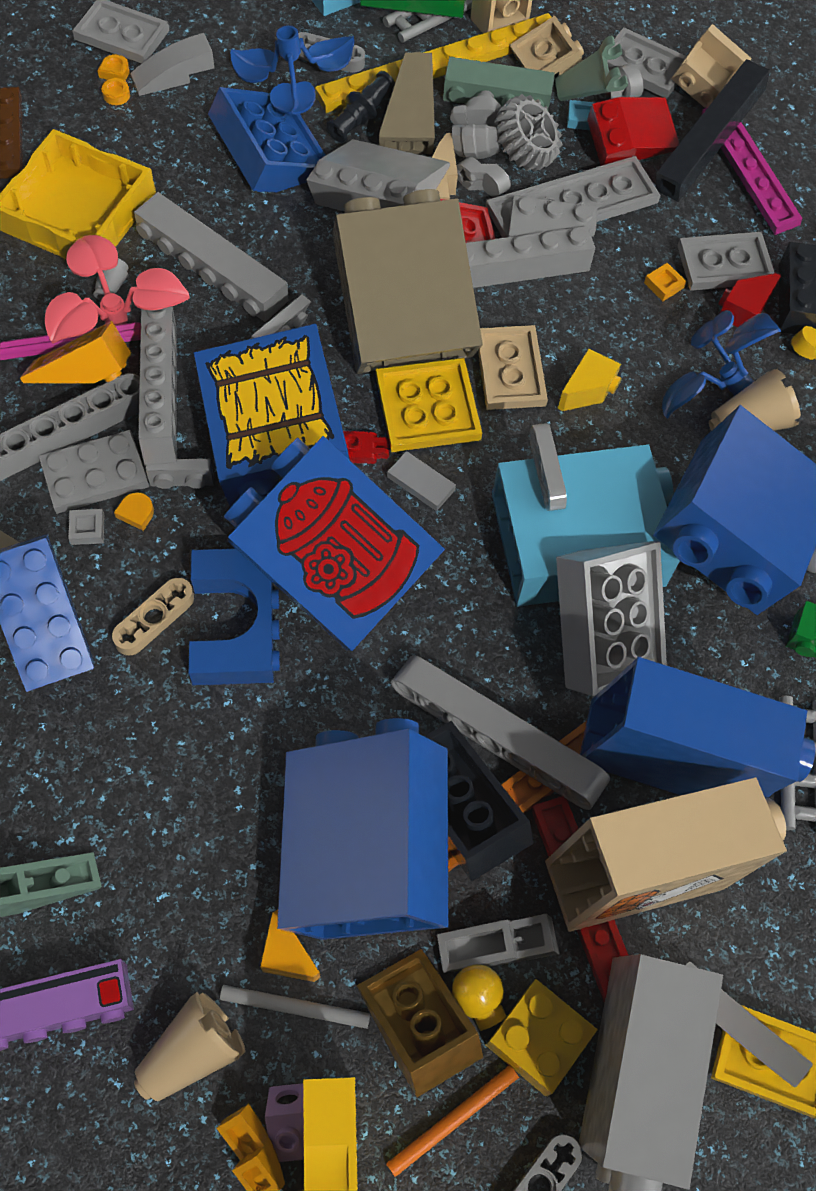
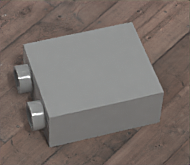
[579,954,723,1191]

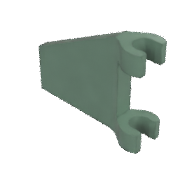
[555,35,628,101]

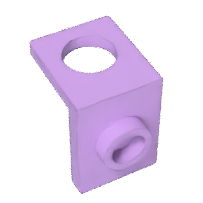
[265,1083,304,1162]

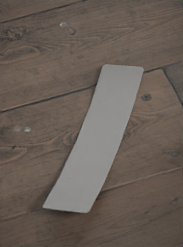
[686,962,813,1087]

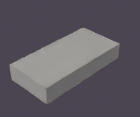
[387,451,456,511]

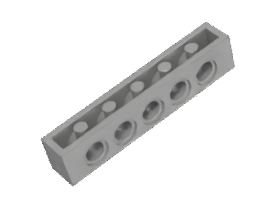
[139,306,177,465]

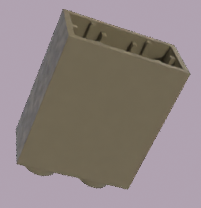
[332,189,483,374]

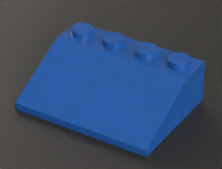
[208,87,326,192]

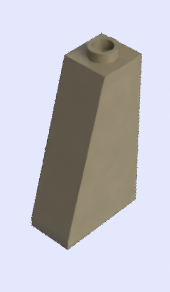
[379,52,435,154]

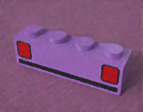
[0,959,134,1051]

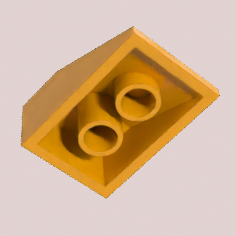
[20,321,131,383]

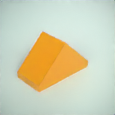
[260,909,320,982]

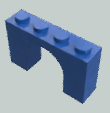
[189,549,280,685]

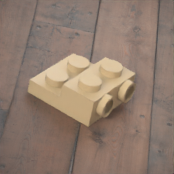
[510,16,584,76]

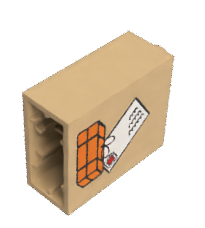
[545,777,787,932]

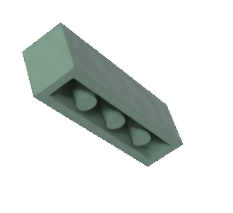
[443,57,555,111]

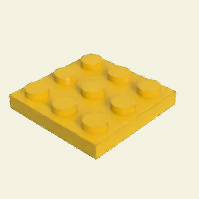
[376,358,482,452]

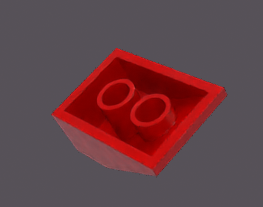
[587,97,679,166]

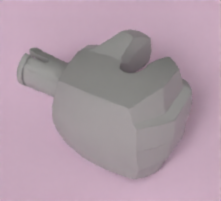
[450,90,502,159]

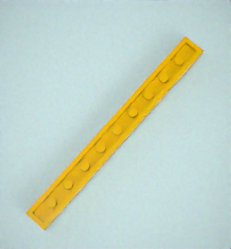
[315,13,551,113]

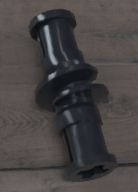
[327,71,395,143]

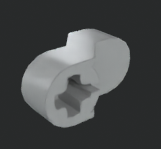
[456,157,511,198]

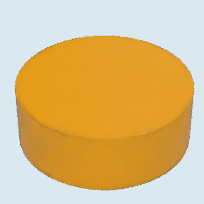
[101,78,130,105]

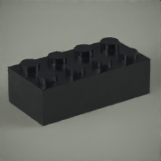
[424,720,533,882]

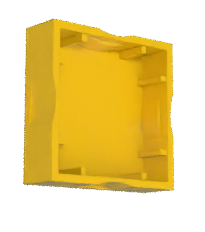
[0,129,156,259]
[303,1077,358,1191]

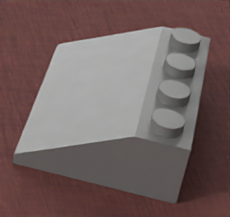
[307,139,450,211]
[556,541,667,696]

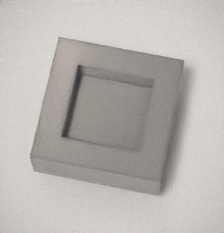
[68,509,104,545]

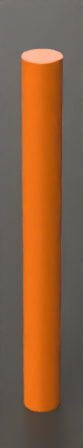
[386,1065,519,1177]

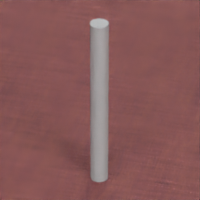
[220,985,371,1029]

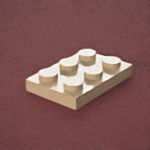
[478,325,548,410]

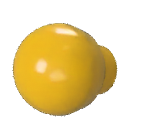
[452,965,507,1031]

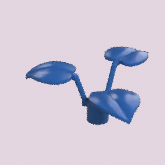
[230,25,355,115]
[662,310,781,419]

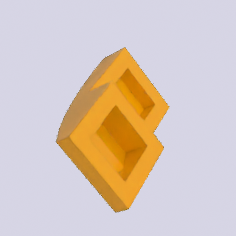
[216,1104,285,1191]

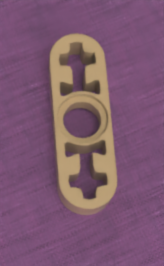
[112,578,194,655]

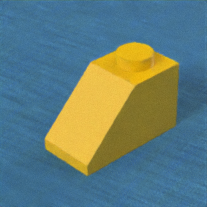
[558,349,621,411]

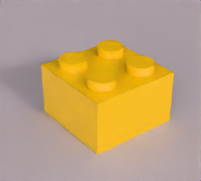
[485,979,598,1096]

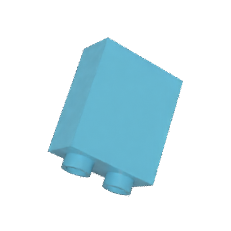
[492,444,680,607]

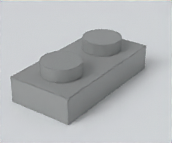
[146,459,214,489]

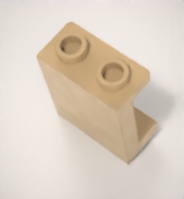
[671,24,752,108]

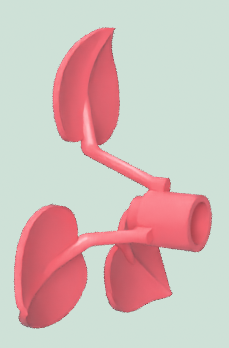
[45,235,190,344]

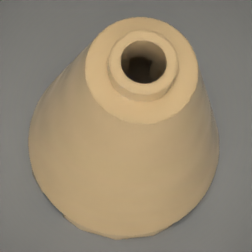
[709,369,801,431]
[134,992,245,1101]

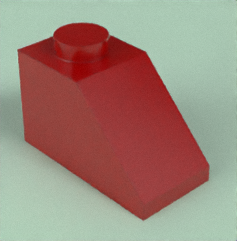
[718,273,781,328]

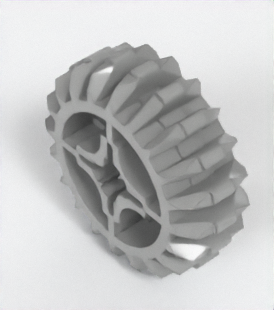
[494,94,562,172]

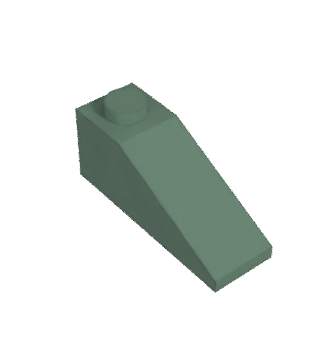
[0,852,102,917]

